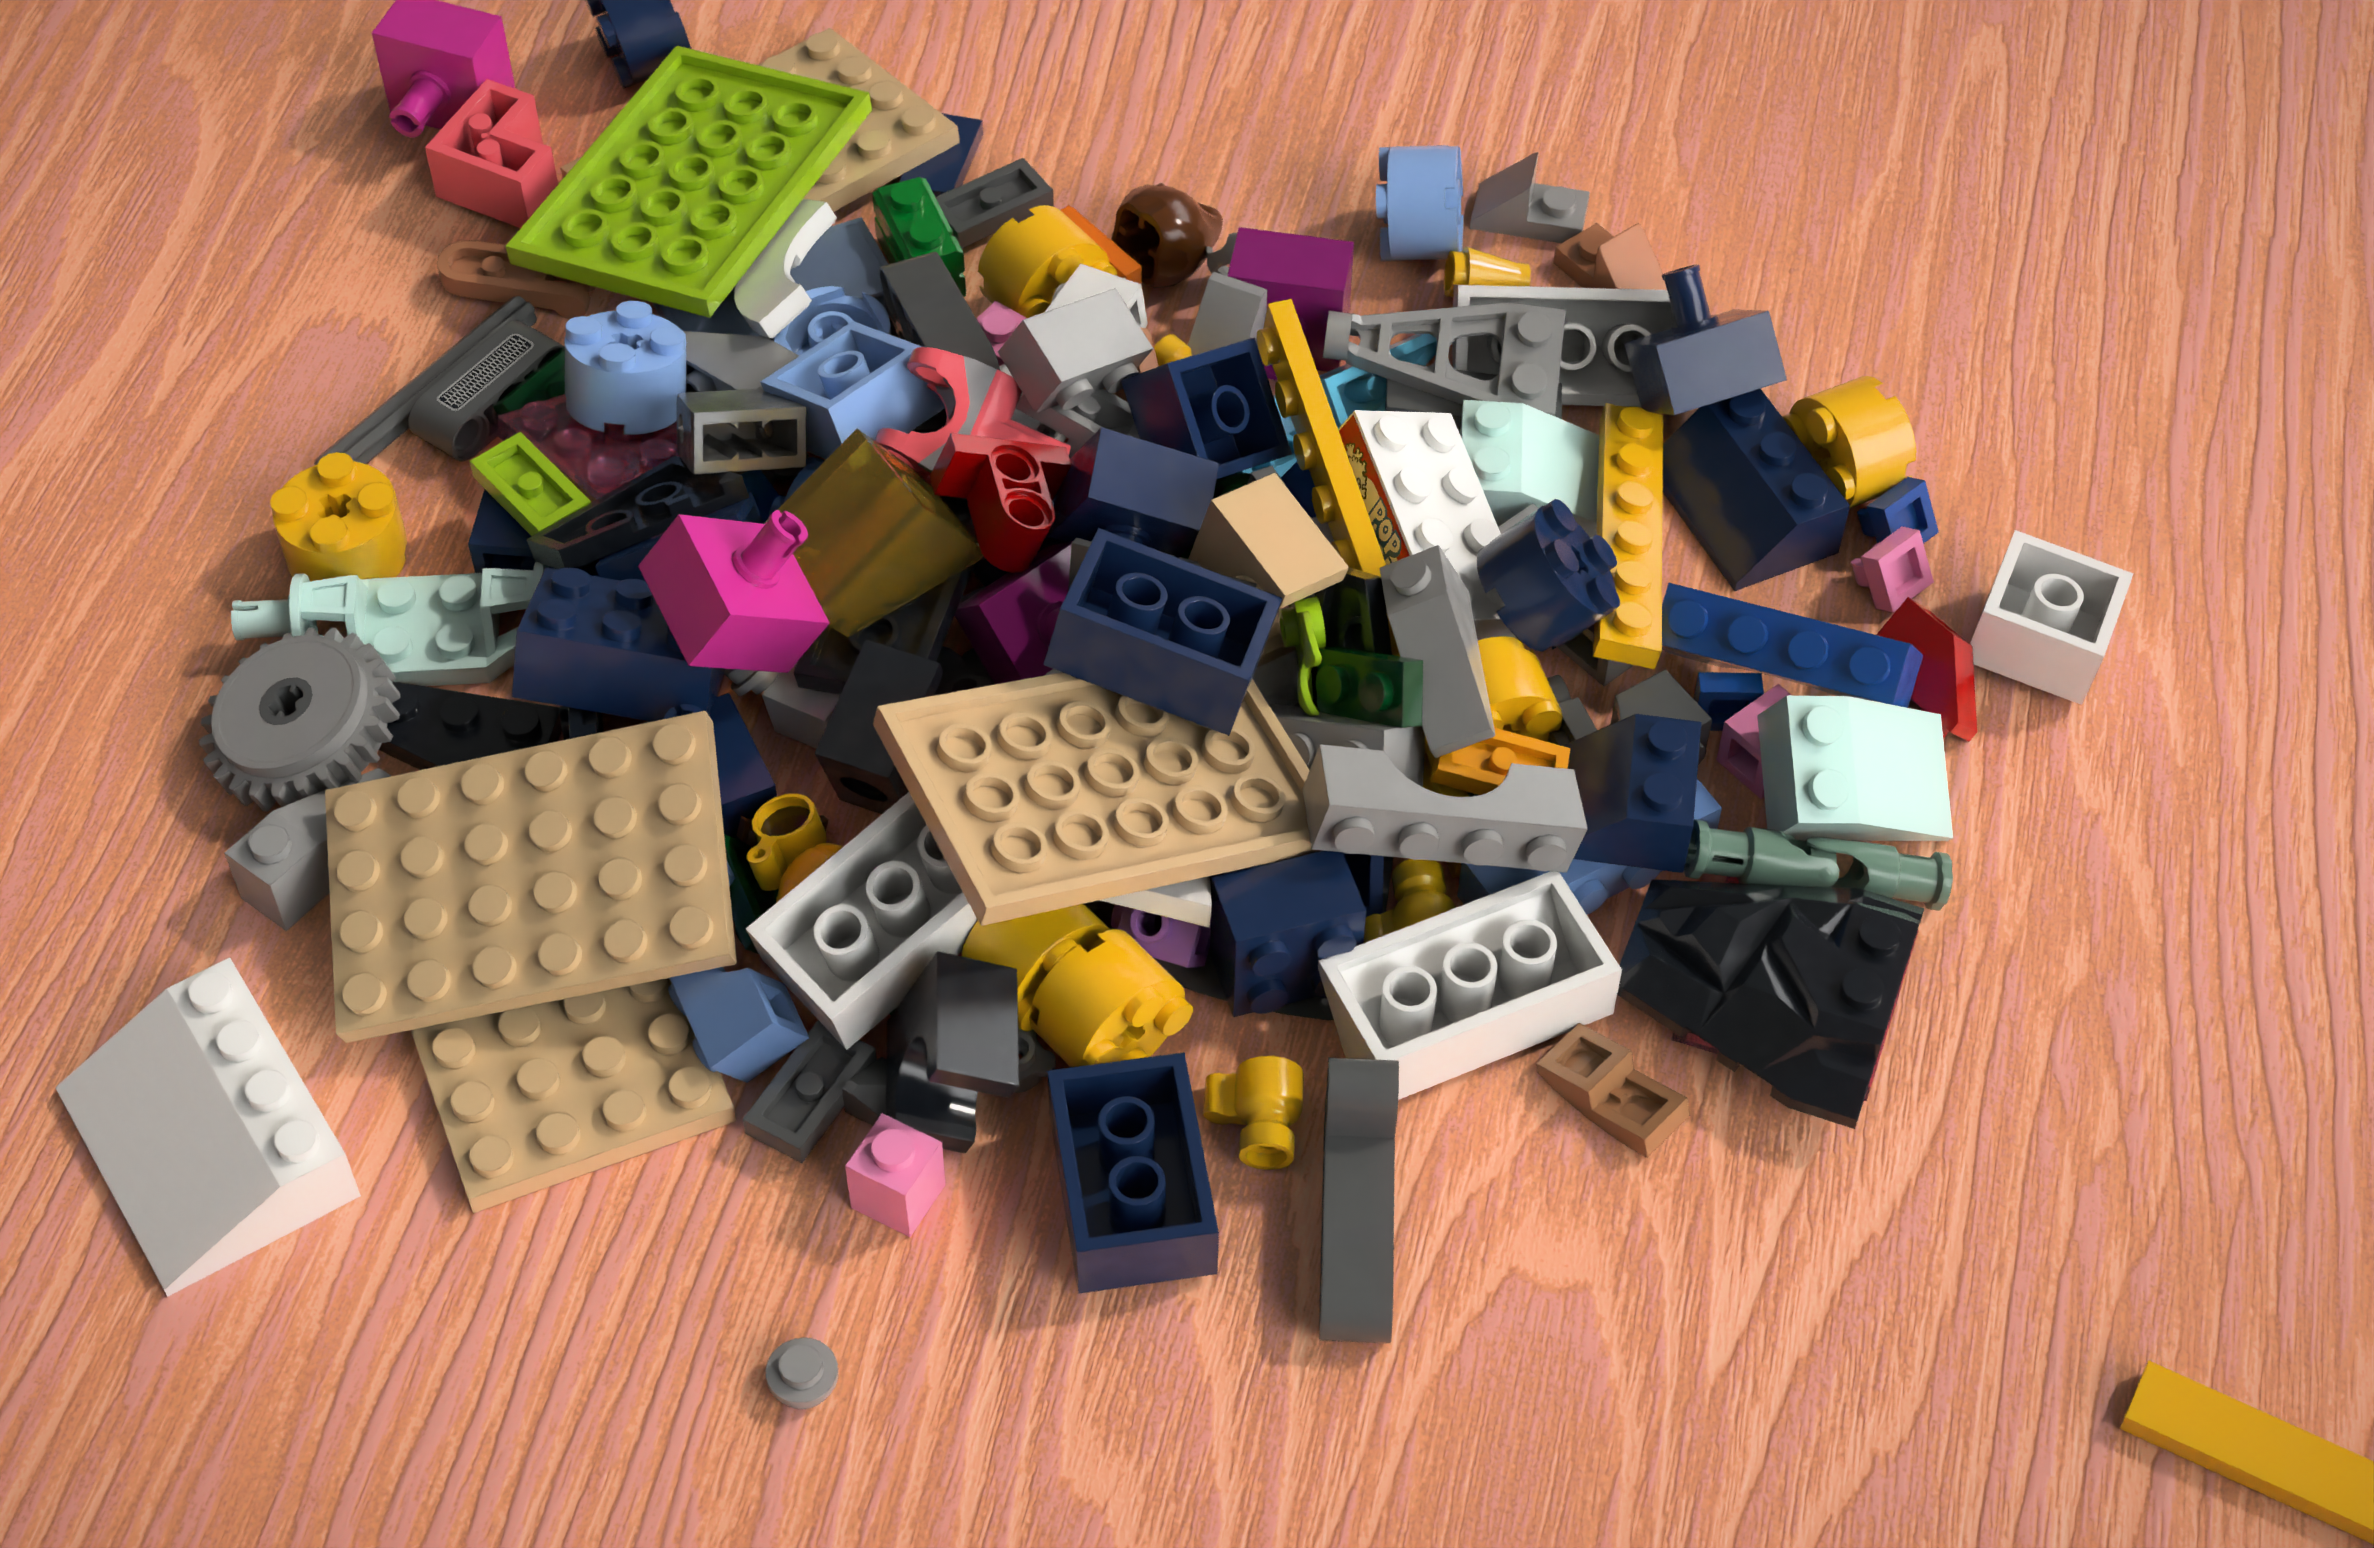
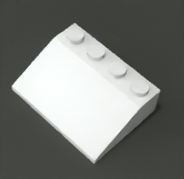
[55,957,361,1297]

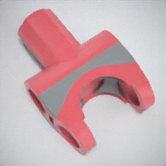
[873,347,1071,484]

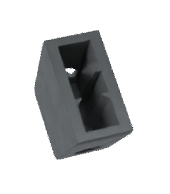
[677,389,806,474]

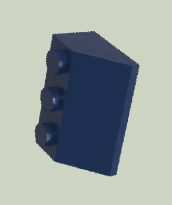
[1663,389,1850,591]

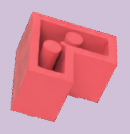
[425,79,558,228]

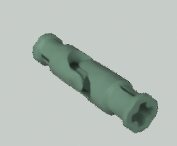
[1684,819,1953,911]

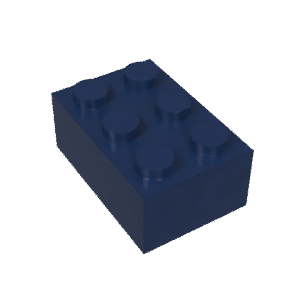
[1043,528,1282,736]
[512,568,725,722]
[1047,1052,1219,1294]

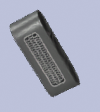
[409,320,564,462]

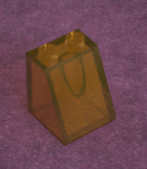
[764,428,983,637]

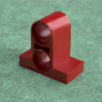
[930,433,1071,573]

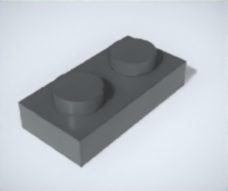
[936,158,1054,248]
[742,1020,877,1163]

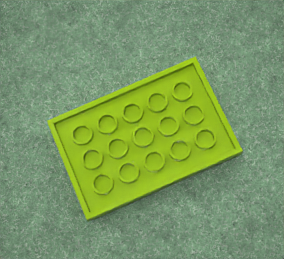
[505,45,872,318]

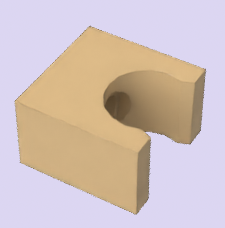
[1188,473,1349,668]

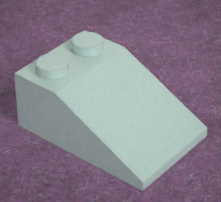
[1460,400,1599,538]
[1757,695,1953,841]

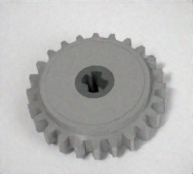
[199,628,400,812]

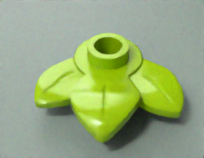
[1279,597,1326,716]

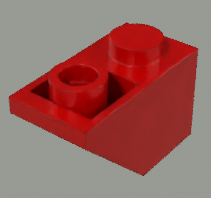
[1876,597,1977,742]

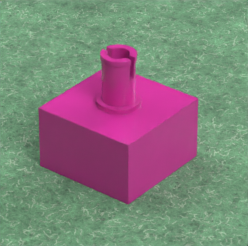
[372,0,516,138]
[638,510,830,673]

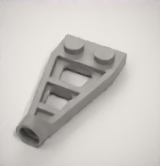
[1323,302,1566,416]

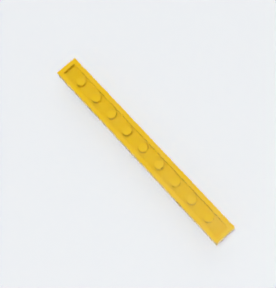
[1257,299,1469,878]

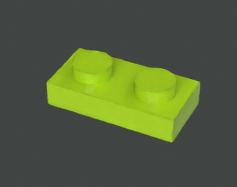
[470,432,591,536]

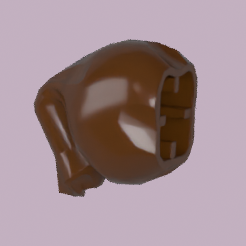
[1111,183,1223,288]

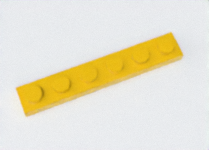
[1593,403,1663,669]

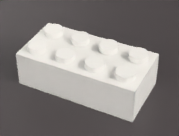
[746,792,978,1050]

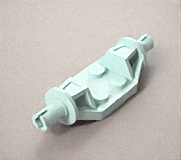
[231,562,549,686]

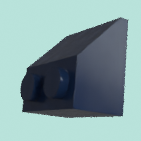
[1564,714,1702,873]

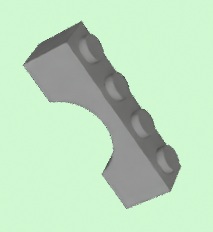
[1302,744,1588,873]

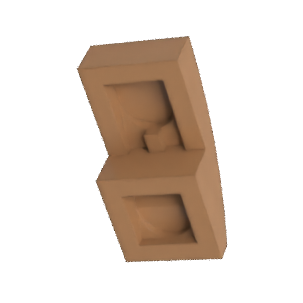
[1536,1023,1690,1158]

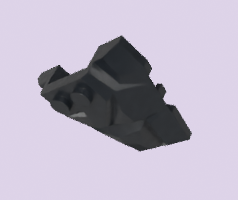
[1617,879,1925,1129]

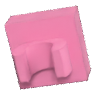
[1851,527,1934,613]

